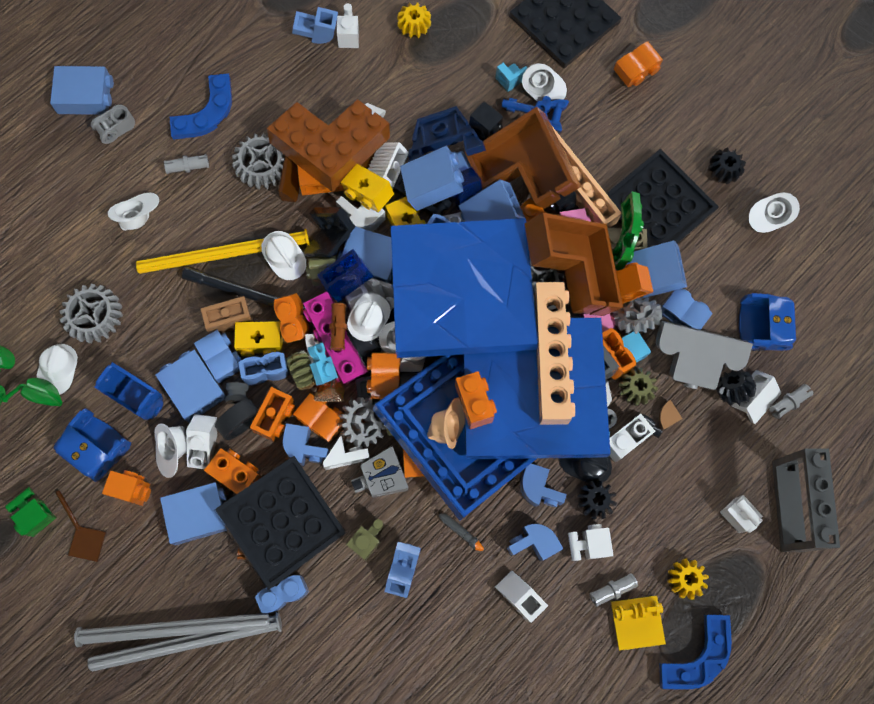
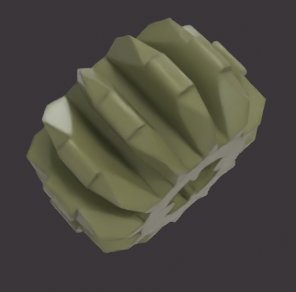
[286,351,316,391]
[619,368,658,406]

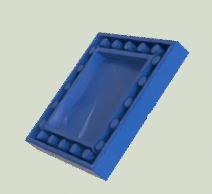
[391,218,538,358]
[463,318,611,459]
[372,354,537,521]

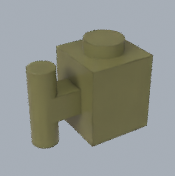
[306,256,339,286]
[346,519,384,561]

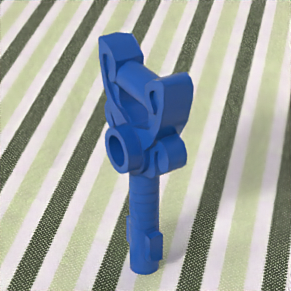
[502,96,569,133]

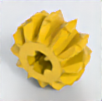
[397,2,431,39]
[667,559,709,600]

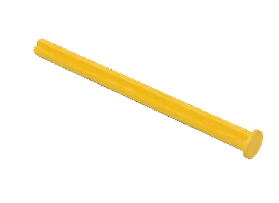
[136,229,310,274]

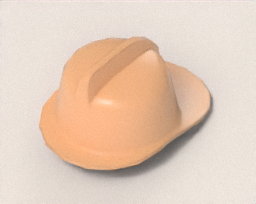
[427,397,465,449]

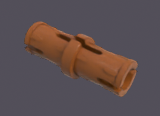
[329,303,347,351]

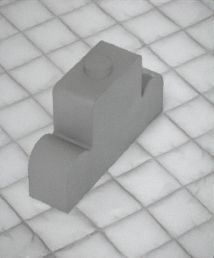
[656,320,753,390]

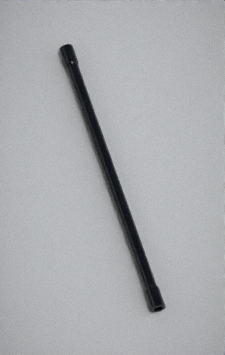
[182,267,442,360]

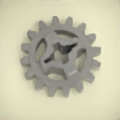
[613,298,662,334]
[338,397,387,447]

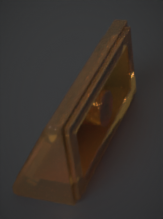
[314,378,345,402]

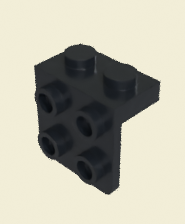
[303,207,356,257]

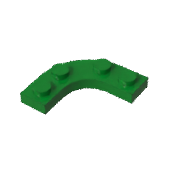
[612,191,644,271]

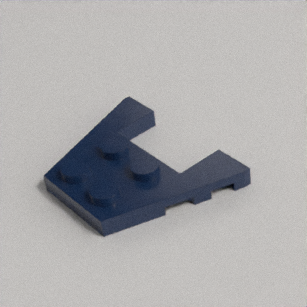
[408,106,486,162]

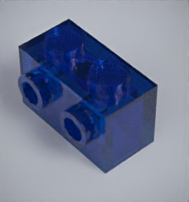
[317,249,374,302]

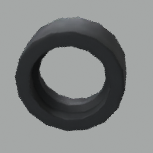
[215,399,259,440]

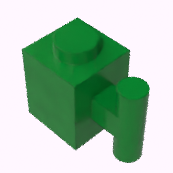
[5,487,56,537]

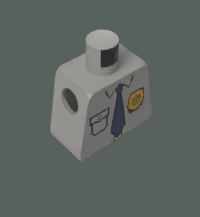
[351,446,408,498]

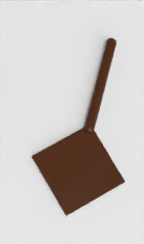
[56,490,106,562]

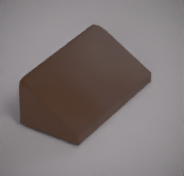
[278,156,300,202]

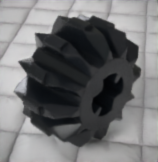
[708,147,746,185]
[716,369,756,406]
[577,480,617,520]

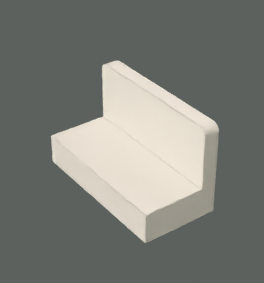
[732,370,781,424]

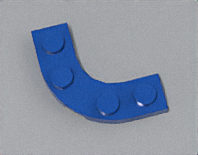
[170,73,232,140]
[659,615,732,689]

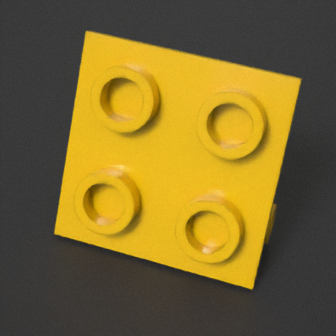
[611,596,666,651]

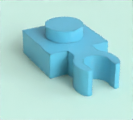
[308,343,338,386]

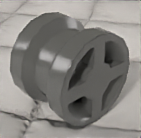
[225,382,249,405]

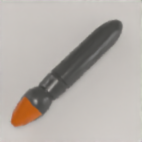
[439,512,484,551]

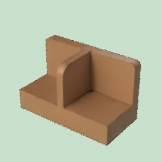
[201,296,253,334]

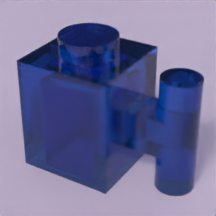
[452,167,482,210]

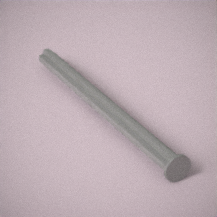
[88,612,282,672]
[74,613,270,647]

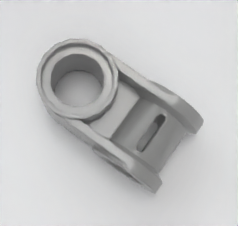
[91,105,135,144]

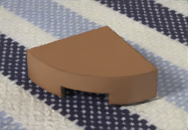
[659,400,683,430]

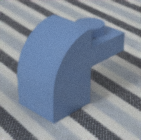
[292,7,338,44]
[283,423,330,466]
[520,464,567,507]
[507,524,563,561]
[384,542,421,598]

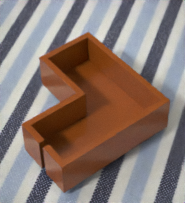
[267,99,390,192]
[465,107,581,209]
[524,213,623,316]

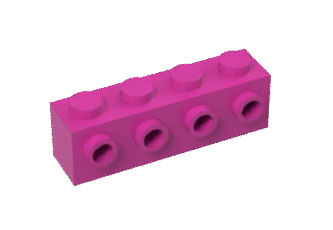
[303,291,369,384]

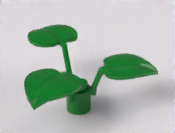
[0,346,62,406]

